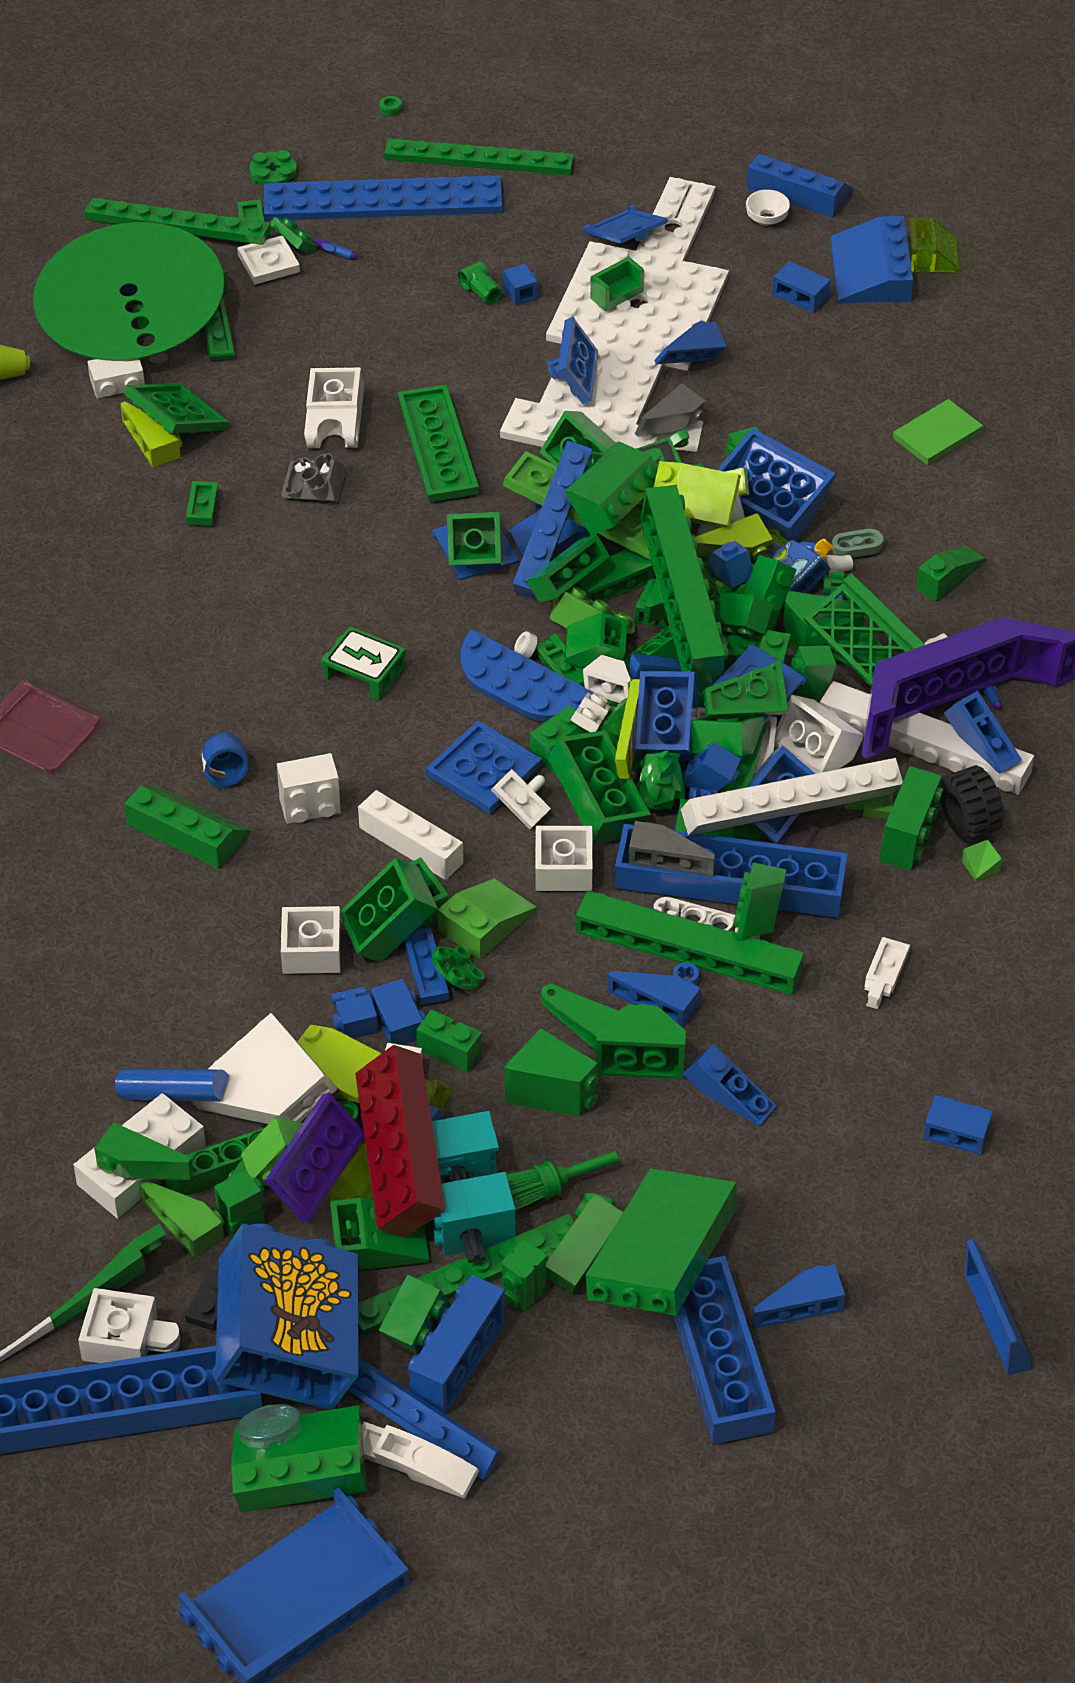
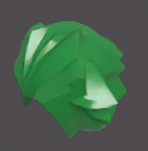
[635,751,685,810]

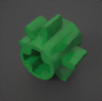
[823,572,846,600]

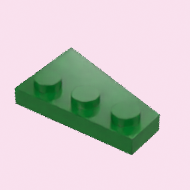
[703,659,788,718]

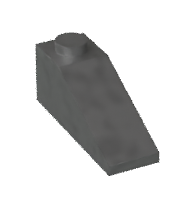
[635,384,706,437]
[629,821,715,877]

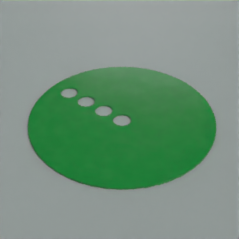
[33,222,224,361]

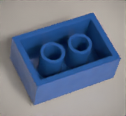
[634,671,700,761]

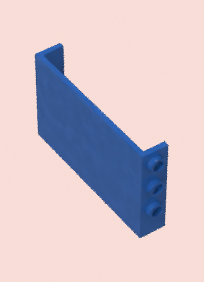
[178,1488,409,1683]

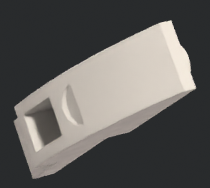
[362,1422,479,1498]

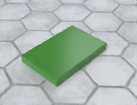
[893,399,983,465]

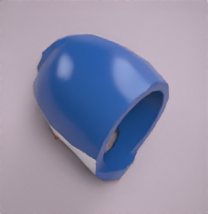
[202,731,248,788]

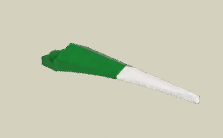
[0,1224,165,1362]

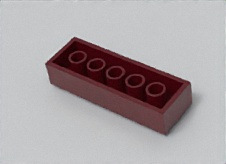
[355,1045,445,1238]

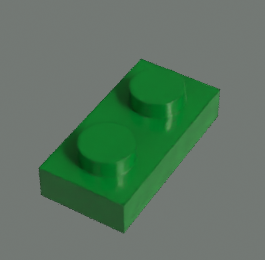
[270,217,318,254]
[186,481,219,526]

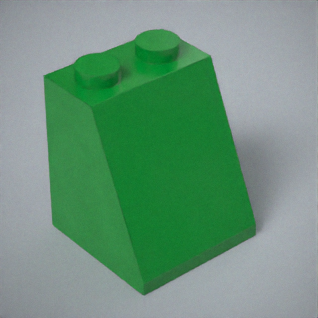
[505,1029,599,1117]

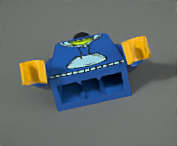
[767,539,835,594]

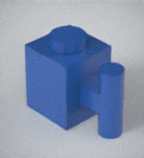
[331,986,378,1039]

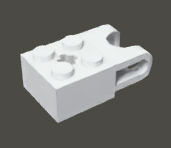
[305,367,364,449]

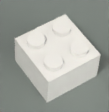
[277,753,341,824]
[536,826,592,891]
[281,906,341,974]

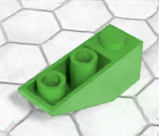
[550,586,635,634]

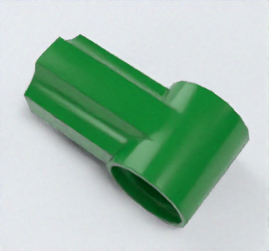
[457,261,502,305]

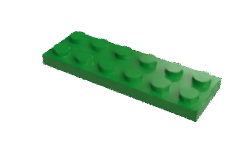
[397,385,479,502]

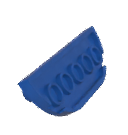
[460,629,594,722]

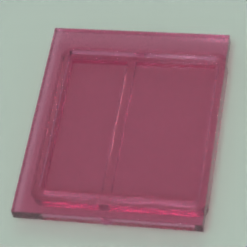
[0,680,101,774]

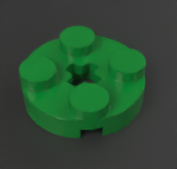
[249,150,297,187]

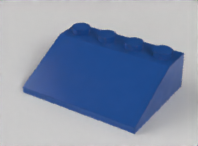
[830,216,913,303]
[717,428,836,543]

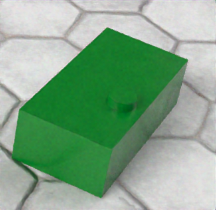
[548,730,651,844]

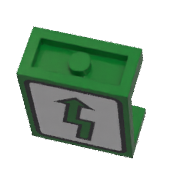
[321,627,406,701]

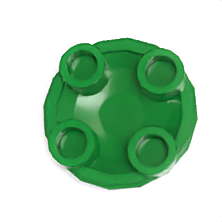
[432,946,485,990]

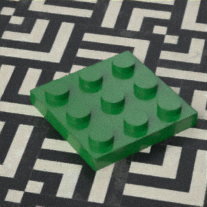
[124,383,229,435]

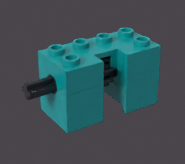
[430,1111,515,1265]

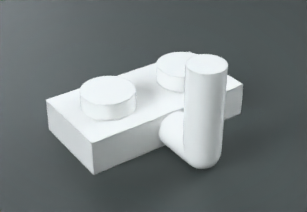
[491,769,551,829]

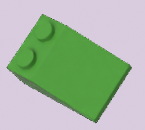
[437,878,537,960]

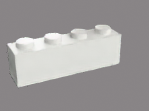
[358,790,463,880]

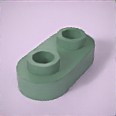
[832,529,883,558]

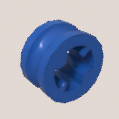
[673,962,699,986]

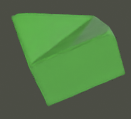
[962,840,1002,881]

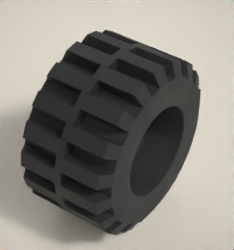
[940,765,1004,842]

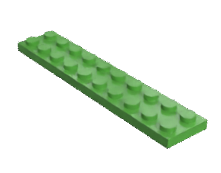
[502,451,755,592]

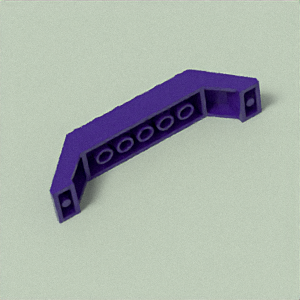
[862,617,1075,758]

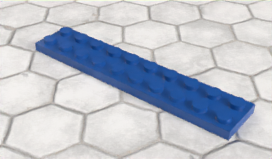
[264,175,502,221]

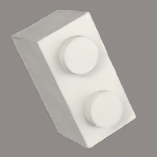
[88,359,145,398]

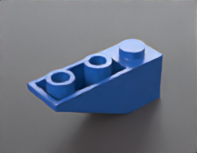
[683,1044,777,1126]

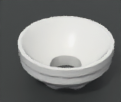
[746,190,790,226]

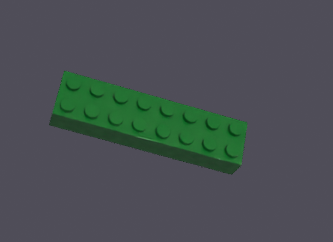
[640,485,728,690]

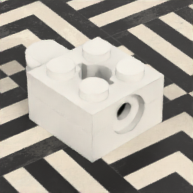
[78,1288,180,1363]

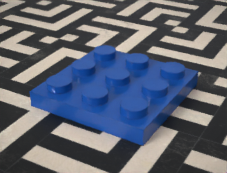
[426,721,542,814]

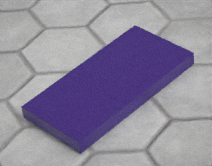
[265,1092,364,1223]

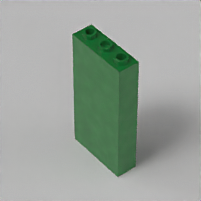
[586,1168,738,1316]

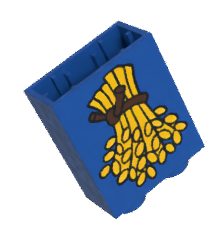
[215,1223,358,1410]

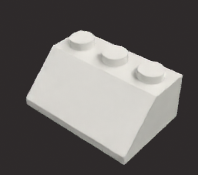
[774,695,864,774]

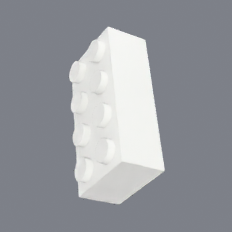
[73,1093,206,1219]

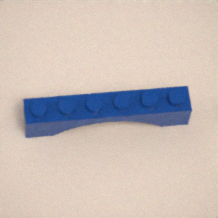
[513,440,593,600]

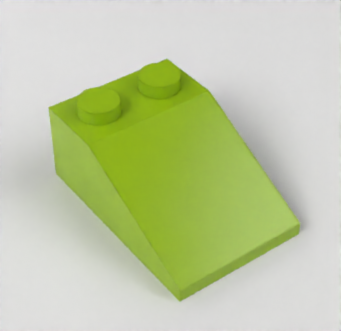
[654,461,741,527]
[297,1025,381,1103]

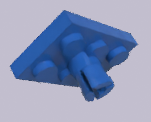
[547,317,598,404]

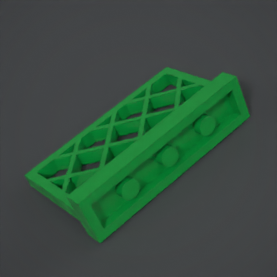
[804,573,925,687]

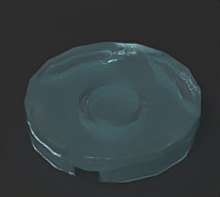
[237,1404,301,1449]

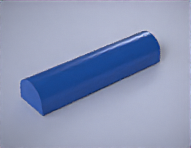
[115,1069,229,1101]

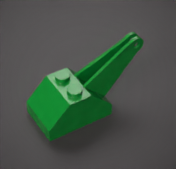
[783,591,892,677]
[541,984,686,1079]

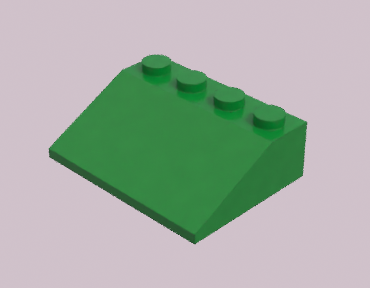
[231,1405,367,1512]

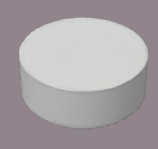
[514,631,537,658]

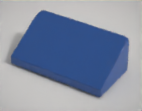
[629,654,682,681]

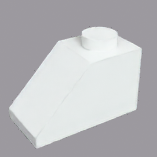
[583,655,631,703]

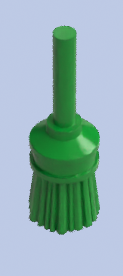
[506,1151,619,1212]

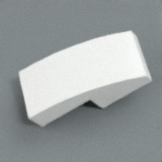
[571,693,611,732]

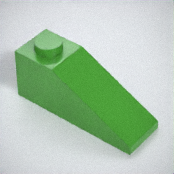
[139,1180,225,1258]

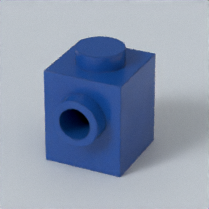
[503,264,538,306]

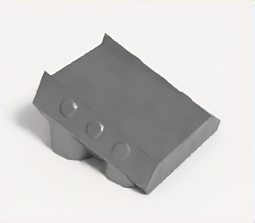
[281,453,346,503]

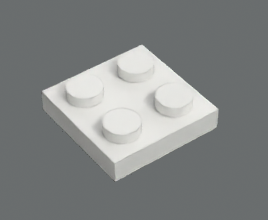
[237,236,300,285]

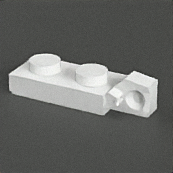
[864,937,910,1009]

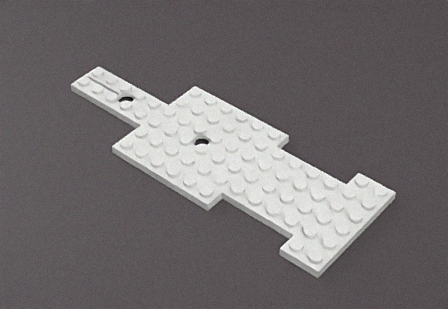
[500,177,729,449]

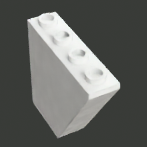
[191,1013,337,1124]

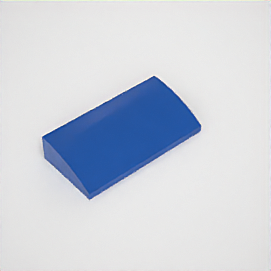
[964,1239,1031,1375]

